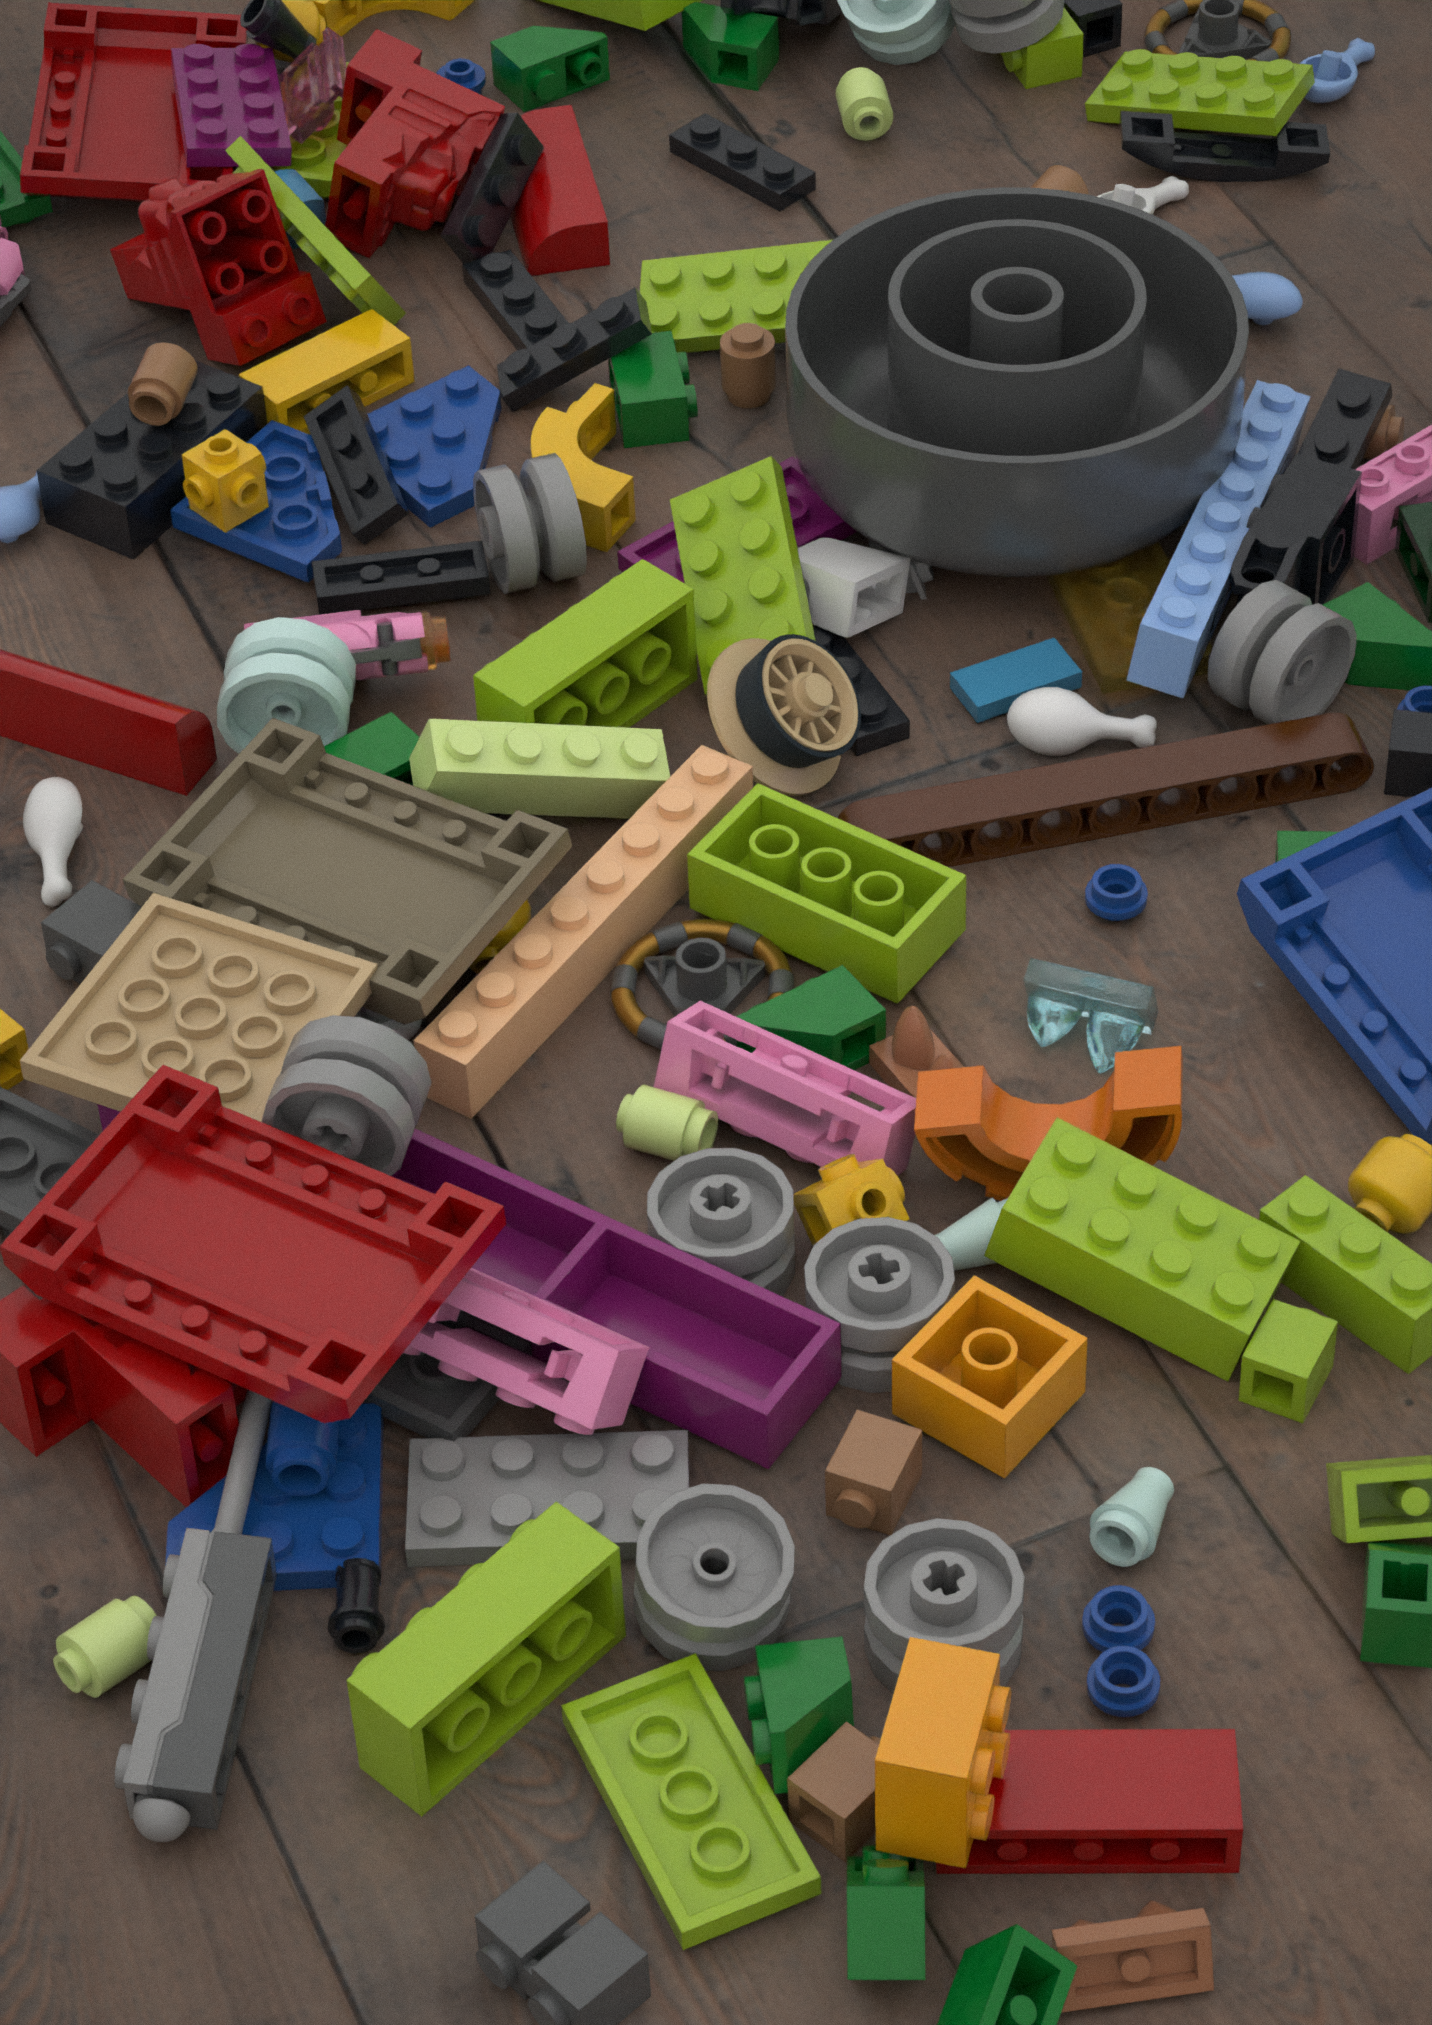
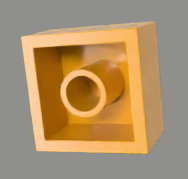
[892,1275,1088,1479]
[875,1637,1011,1868]

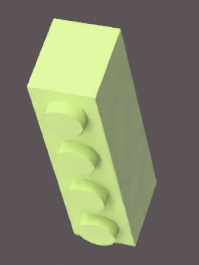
[409,719,670,819]

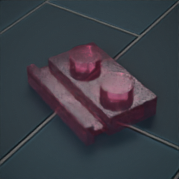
[279,27,347,144]

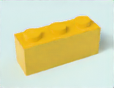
[239,309,415,435]

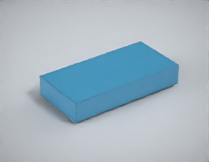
[950,638,1082,723]

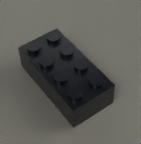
[36,360,267,560]

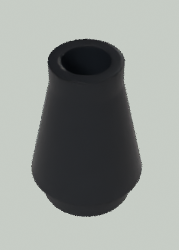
[240,0,316,62]

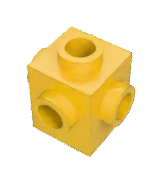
[181,429,269,533]
[793,1154,910,1246]

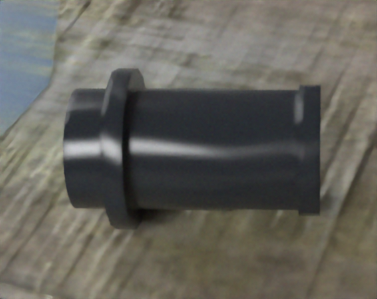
[327,1558,385,1653]

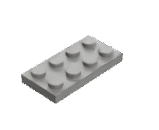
[405,1430,689,1567]

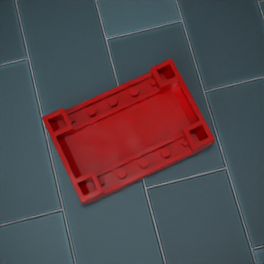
[20,2,248,202]
[0,1064,506,1423]

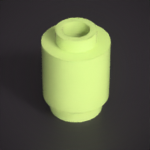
[836,67,893,141]
[616,1084,718,1161]
[53,1596,157,1698]

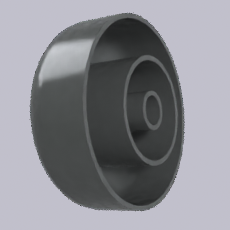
[785,187,1249,577]

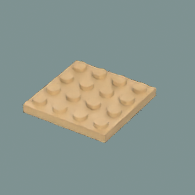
[20,893,378,1122]

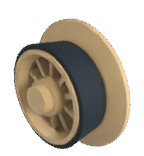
[707,634,861,796]

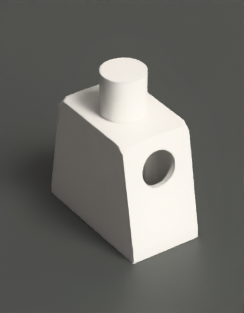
[798,538,910,638]

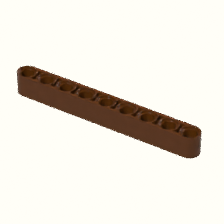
[838,713,1374,867]

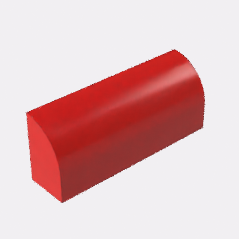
[510,105,610,276]
[0,649,217,796]
[936,1729,1243,1874]

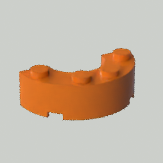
[914,1046,1183,1201]

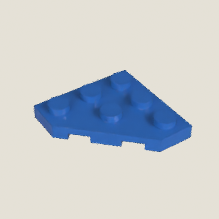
[367,365,502,528]
[170,420,342,583]
[165,1403,384,1591]

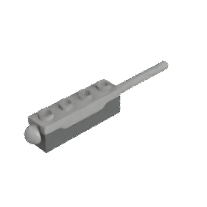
[115,1389,277,1842]

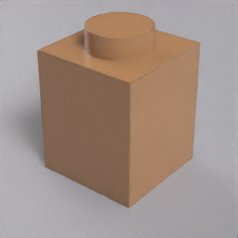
[825,1410,922,1535]
[787,1722,881,1863]

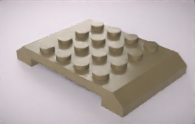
[122,718,572,1025]

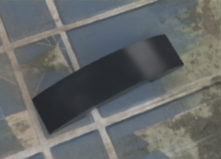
[1119,111,1330,182]

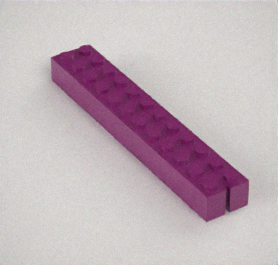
[97,1104,842,1469]

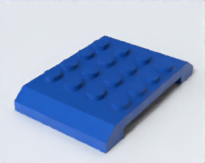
[1237,788,1432,1146]

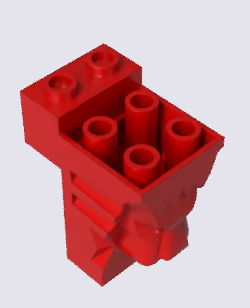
[325,29,505,259]
[110,169,327,366]
[0,1285,247,1507]

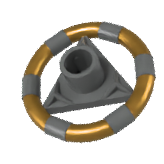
[1144,0,1291,62]
[610,919,794,1050]

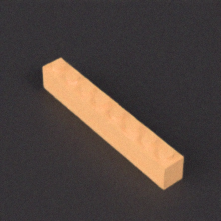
[413,745,753,1119]

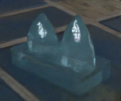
[1023,958,1159,1074]

